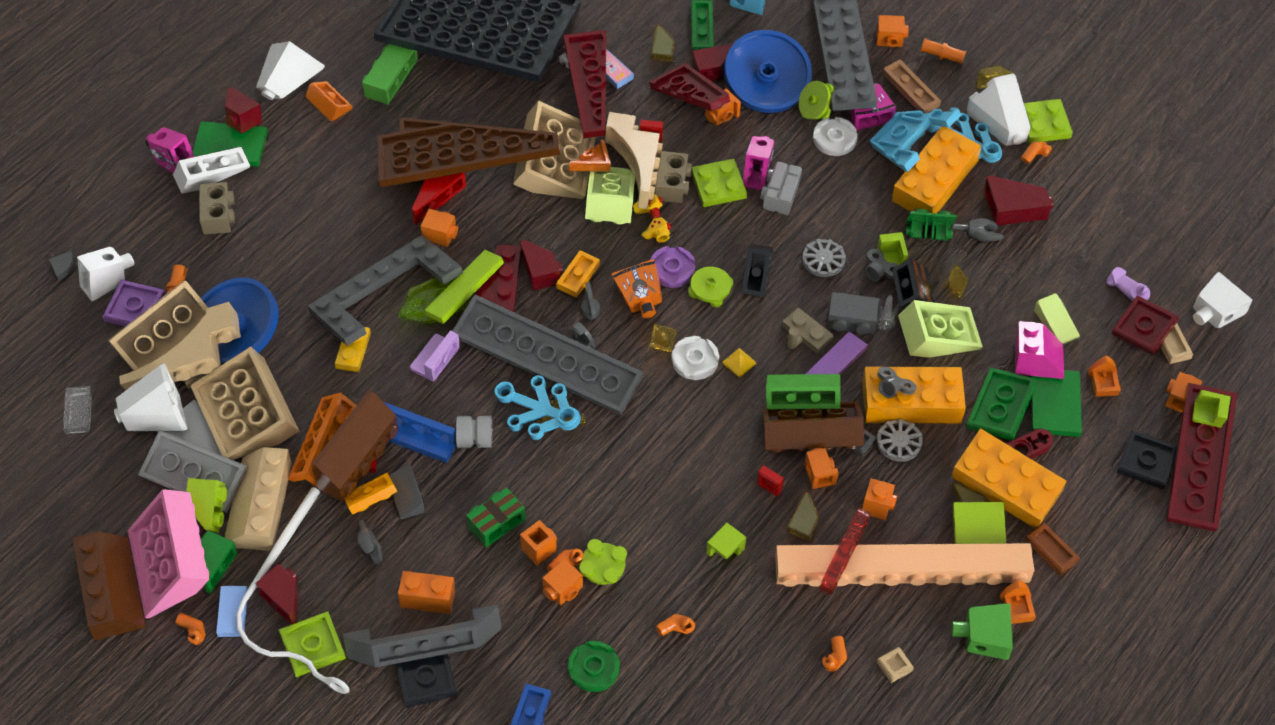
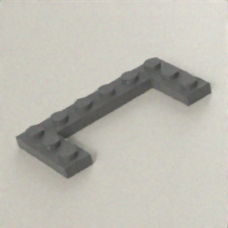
[308,235,463,346]

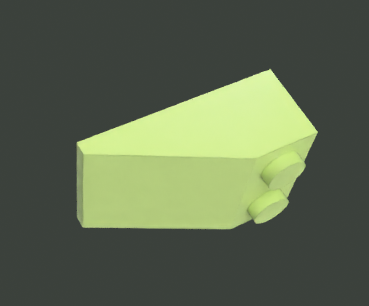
[585,167,635,224]
[898,300,983,358]

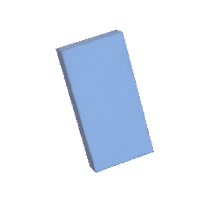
[217,586,248,637]

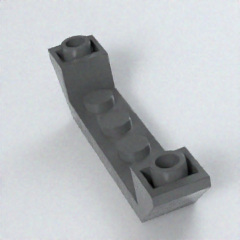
[343,604,502,668]

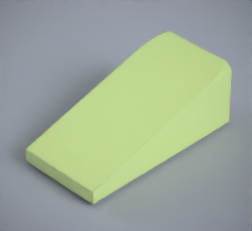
[1034,293,1080,344]

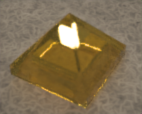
[945,265,969,298]
[649,324,677,353]

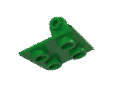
[905,209,957,241]

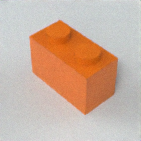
[398,571,456,614]

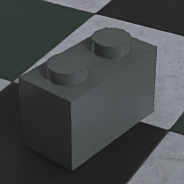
[827,292,879,335]

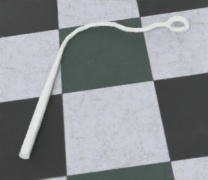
[236,487,350,694]

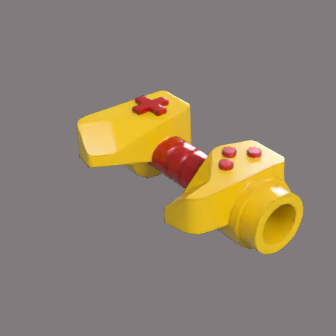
[633,194,671,243]

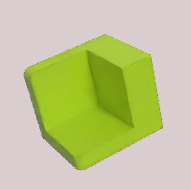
[877,232,908,270]
[1192,390,1231,428]
[706,523,746,559]

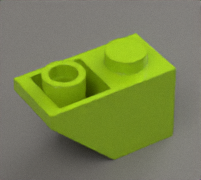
[186,478,227,533]

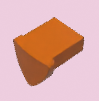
[1088,356,1121,397]
[1000,580,1036,624]

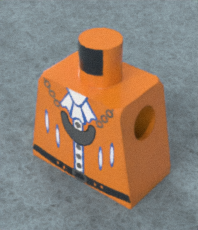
[612,259,662,318]

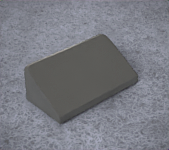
[389,464,425,520]

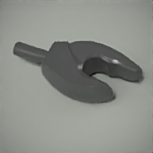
[952,218,1003,242]
[357,520,382,565]

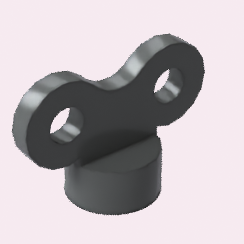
[865,249,898,282]
[581,282,600,319]
[877,367,916,398]

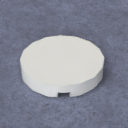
[813,117,858,156]
[671,336,719,380]

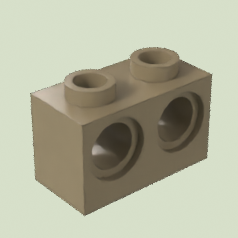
[656,151,692,203]
[199,182,235,235]

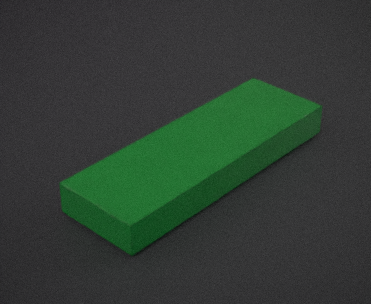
[691,0,714,52]

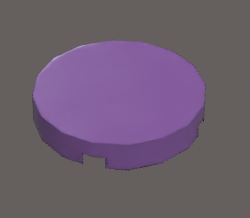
[650,246,695,288]

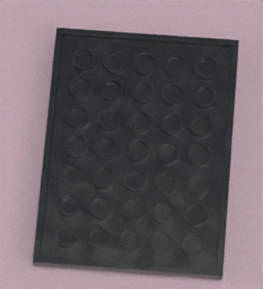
[374,0,581,82]

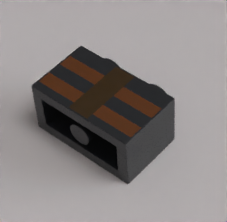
[892,258,935,309]

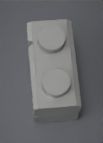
[760,162,802,215]

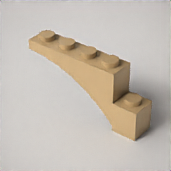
[605,112,663,209]
[119,302,241,390]

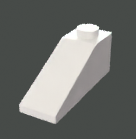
[173,147,250,194]

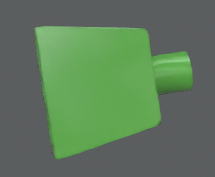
[951,604,1013,660]

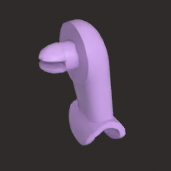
[1106,267,1150,301]

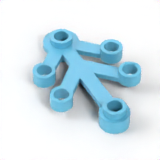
[926,112,1002,163]
[495,375,581,440]

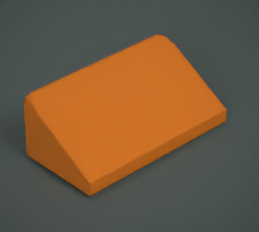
[306,81,353,121]

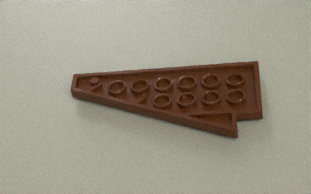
[378,117,560,187]

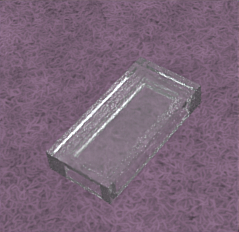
[63,386,92,434]

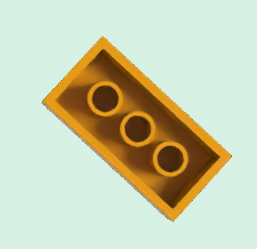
[892,126,981,214]
[862,367,966,424]
[952,428,1067,529]

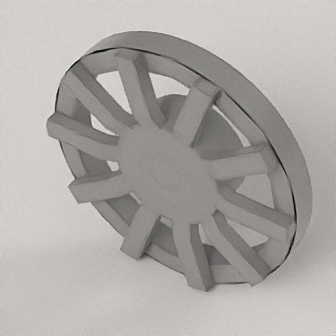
[802,239,846,277]
[877,419,923,462]

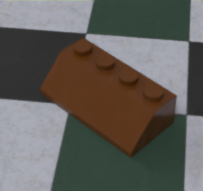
[312,390,399,502]
[762,401,864,453]
[72,532,146,640]

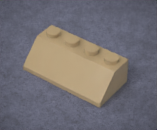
[107,280,208,371]
[224,447,292,551]

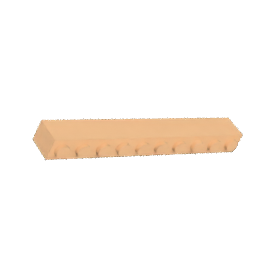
[775,543,1034,587]

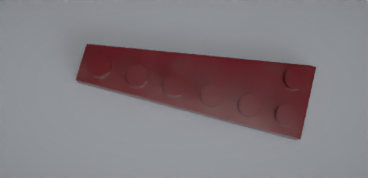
[563,30,606,138]

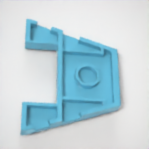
[870,108,961,172]

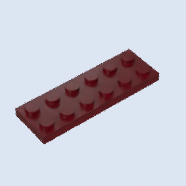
[1166,383,1237,532]

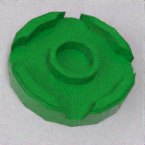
[568,641,620,692]

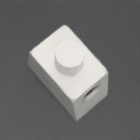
[77,247,134,301]
[1193,272,1252,328]

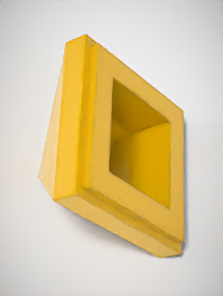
[723,348,756,378]

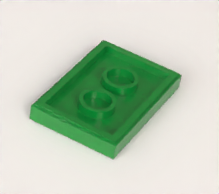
[193,121,268,167]
[966,367,1037,441]
[1030,370,1082,437]

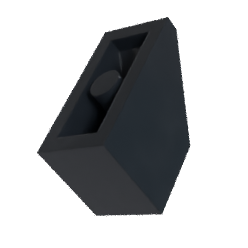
[741,244,773,297]

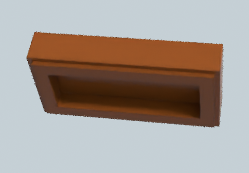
[1025,523,1080,576]

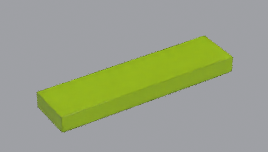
[424,250,504,324]

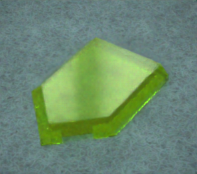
[399,278,470,325]

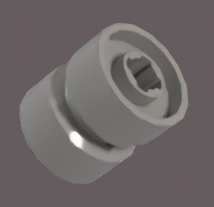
[456,416,492,448]

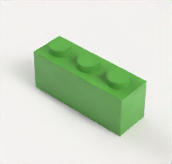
[362,44,418,105]
[766,374,841,409]

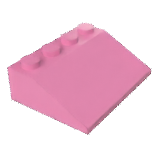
[128,489,209,618]

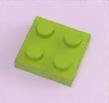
[1024,99,1073,143]
[691,159,747,207]

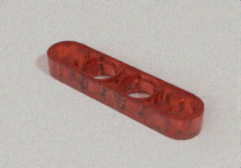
[819,508,871,595]

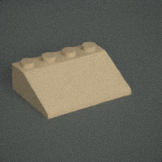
[513,101,596,199]
[190,347,299,460]

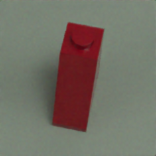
[984,176,1053,226]

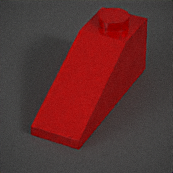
[412,172,466,225]

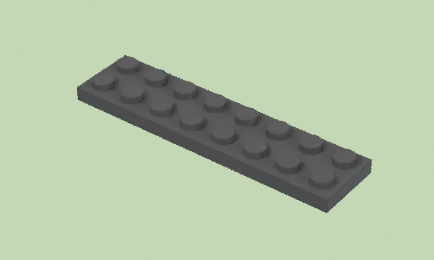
[812,0,877,111]
[453,294,643,415]

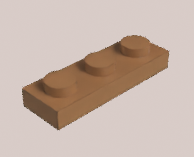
[882,59,941,114]

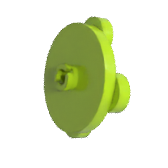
[799,81,834,120]
[688,267,733,307]
[579,539,627,585]

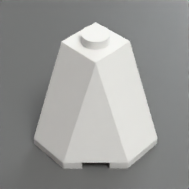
[256,41,325,100]
[966,73,1030,146]
[114,364,187,431]

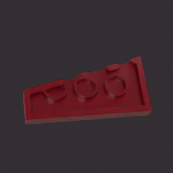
[649,63,730,111]
[476,244,521,313]

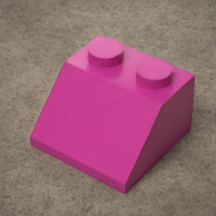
[1015,321,1064,379]

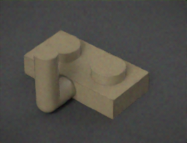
[782,308,833,354]

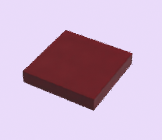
[1112,295,1179,355]

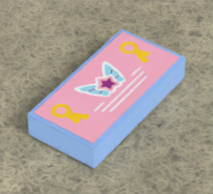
[606,49,634,89]

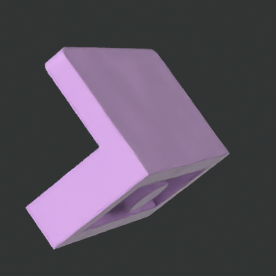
[410,330,460,382]

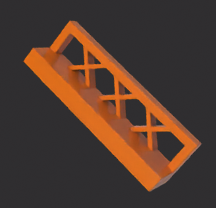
[288,392,357,488]

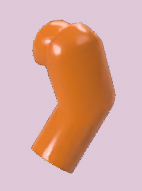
[1020,141,1052,164]
[547,549,584,572]
[176,613,205,645]
[655,614,695,637]
[822,636,847,672]

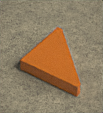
[569,139,611,171]

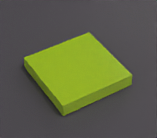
[952,502,1006,544]
[279,611,346,677]

